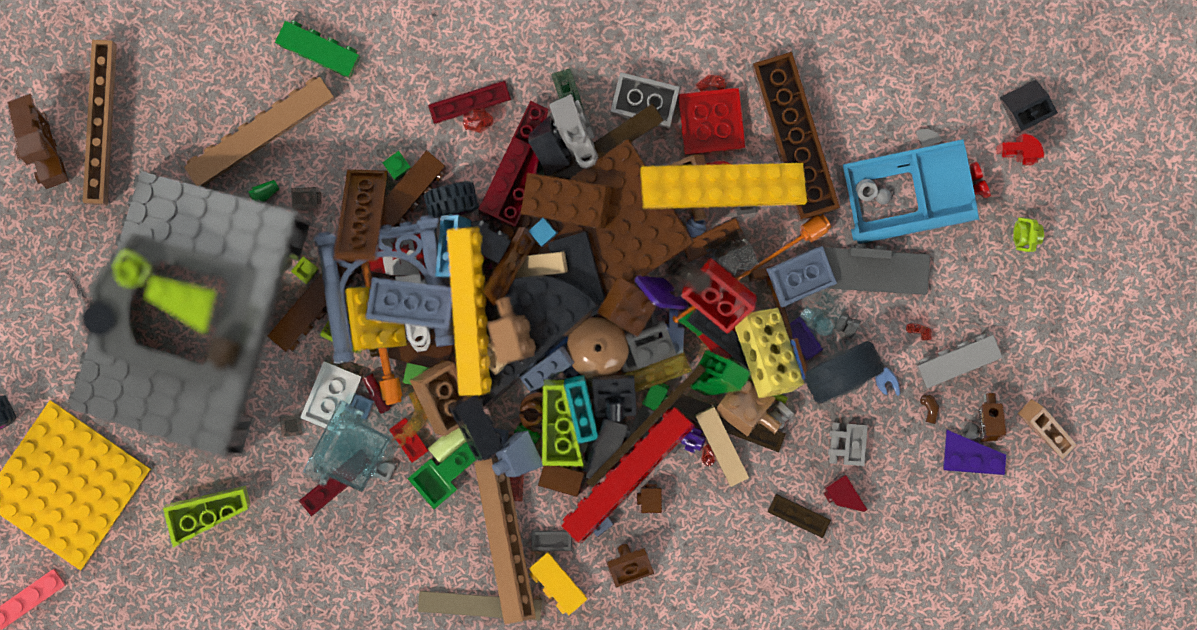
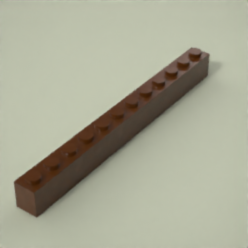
[267,150,446,353]

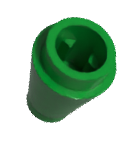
[248,179,280,204]

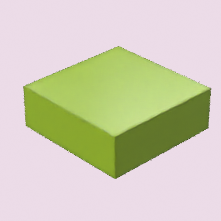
[291,256,319,284]

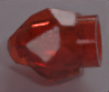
[463,108,494,133]

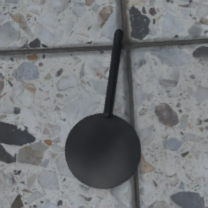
[67,270,116,336]
[583,421,609,472]

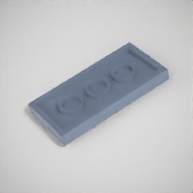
[366,278,453,330]

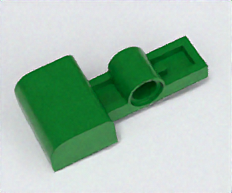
[407,442,476,509]

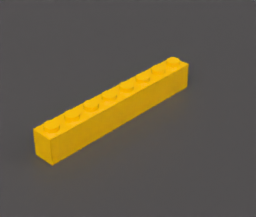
[447,227,492,395]

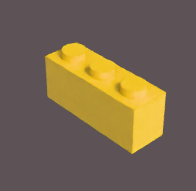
[529,552,588,615]

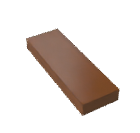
[684,218,744,262]

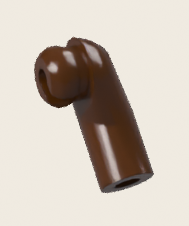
[920,394,939,424]

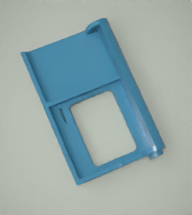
[843,139,980,244]

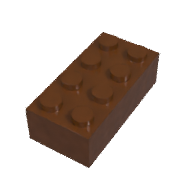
[521,173,613,228]

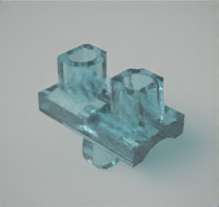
[800,306,834,336]

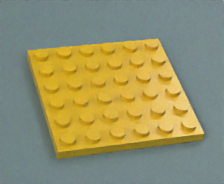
[0,400,151,571]

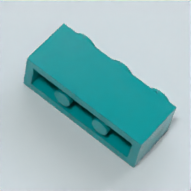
[564,375,598,443]

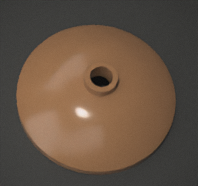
[567,317,629,379]

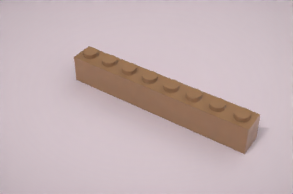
[83,40,117,206]
[184,77,335,188]
[474,458,536,624]

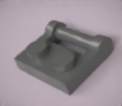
[625,320,677,369]

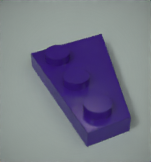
[943,430,1006,475]

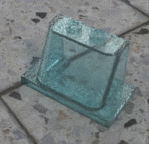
[303,400,391,493]

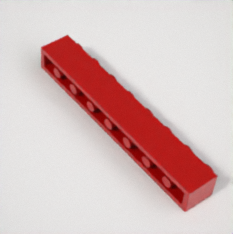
[561,407,695,544]

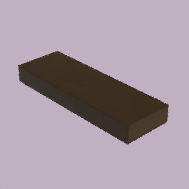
[767,494,831,538]

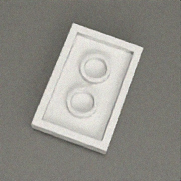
[300,361,362,433]

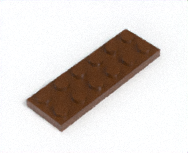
[334,169,388,261]

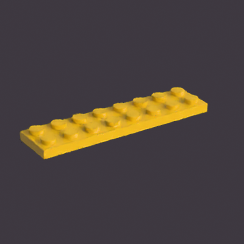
[640,163,807,209]

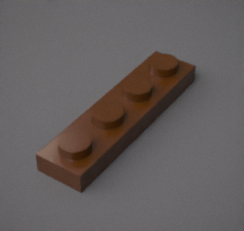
[483,227,536,305]

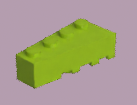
[542,379,584,466]
[163,485,251,548]

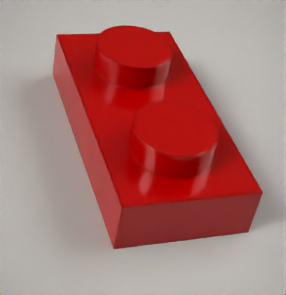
[389,418,429,463]

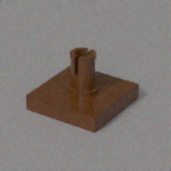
[606,544,654,588]

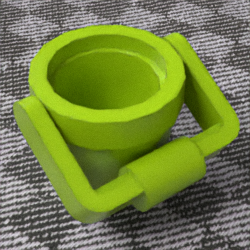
[1013,217,1044,252]
[113,249,152,288]

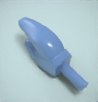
[875,367,900,396]

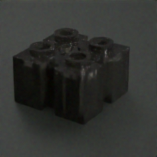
[703,229,759,277]

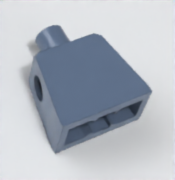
[492,431,544,477]

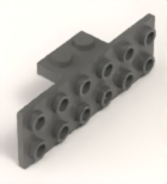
[808,244,930,295]

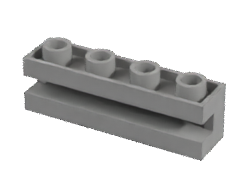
[916,333,1003,389]

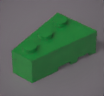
[690,350,751,396]

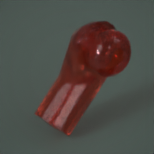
[695,74,727,92]
[906,323,932,341]
[701,443,715,467]

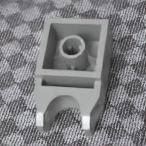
[549,94,597,168]

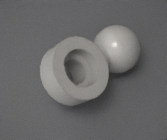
[856,179,891,205]

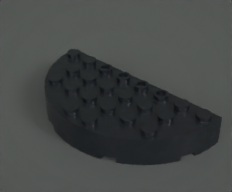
[476,275,602,410]

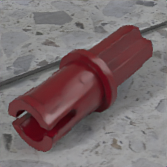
[362,373,390,414]

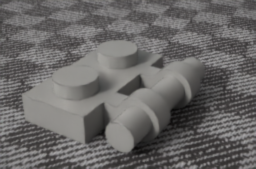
[828,422,868,466]

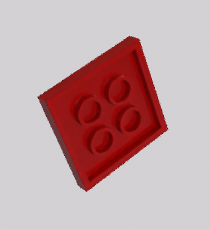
[678,88,745,155]

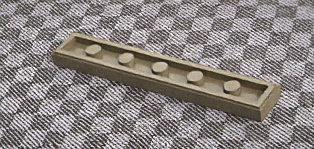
[418,591,542,621]

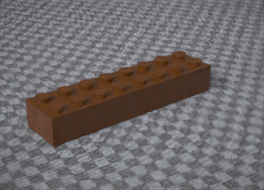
[752,52,840,221]

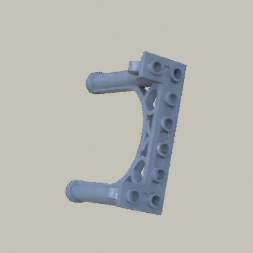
[314,216,455,363]

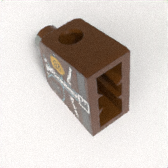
[979,393,1007,442]

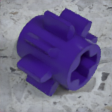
[681,428,706,453]

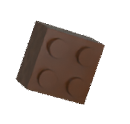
[597,277,657,337]

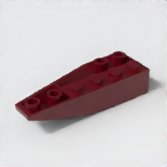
[478,100,549,227]

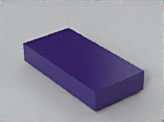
[790,316,823,361]

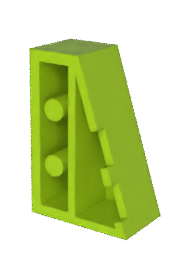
[146,277,217,333]

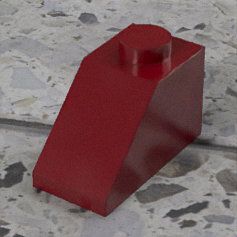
[823,474,867,512]

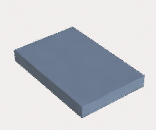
[767,246,837,307]

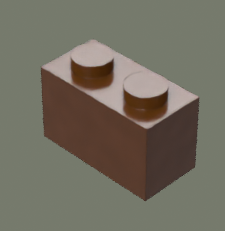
[538,465,584,497]

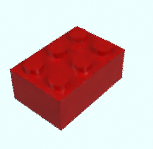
[681,258,757,334]

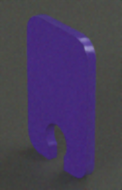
[635,276,688,309]

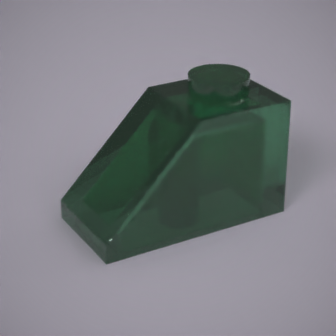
[551,68,584,110]

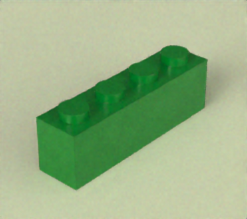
[275,20,360,79]

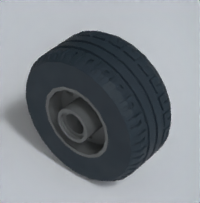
[804,341,884,404]

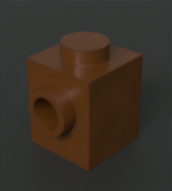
[637,484,662,513]

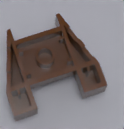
[7,93,69,189]

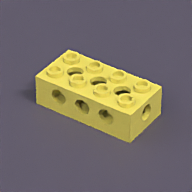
[735,308,804,398]

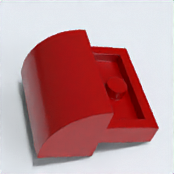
[996,134,1044,166]

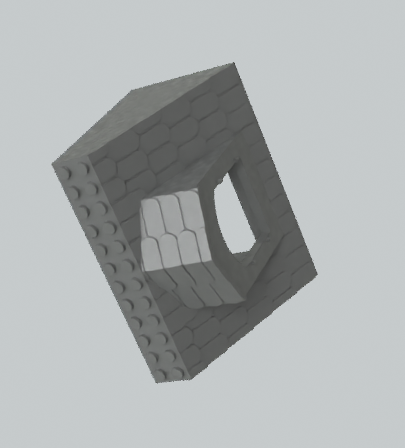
[68,171,311,459]

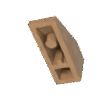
[1017,399,1077,459]

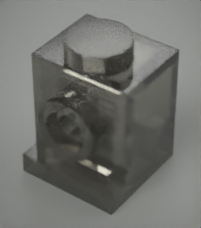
[291,187,322,210]

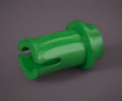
[514,422,541,446]

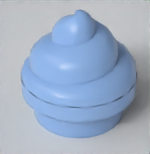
[686,216,706,237]

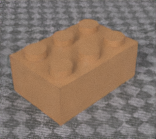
[410,360,465,436]

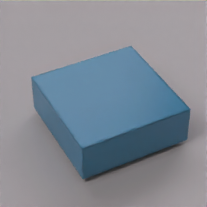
[529,218,558,247]

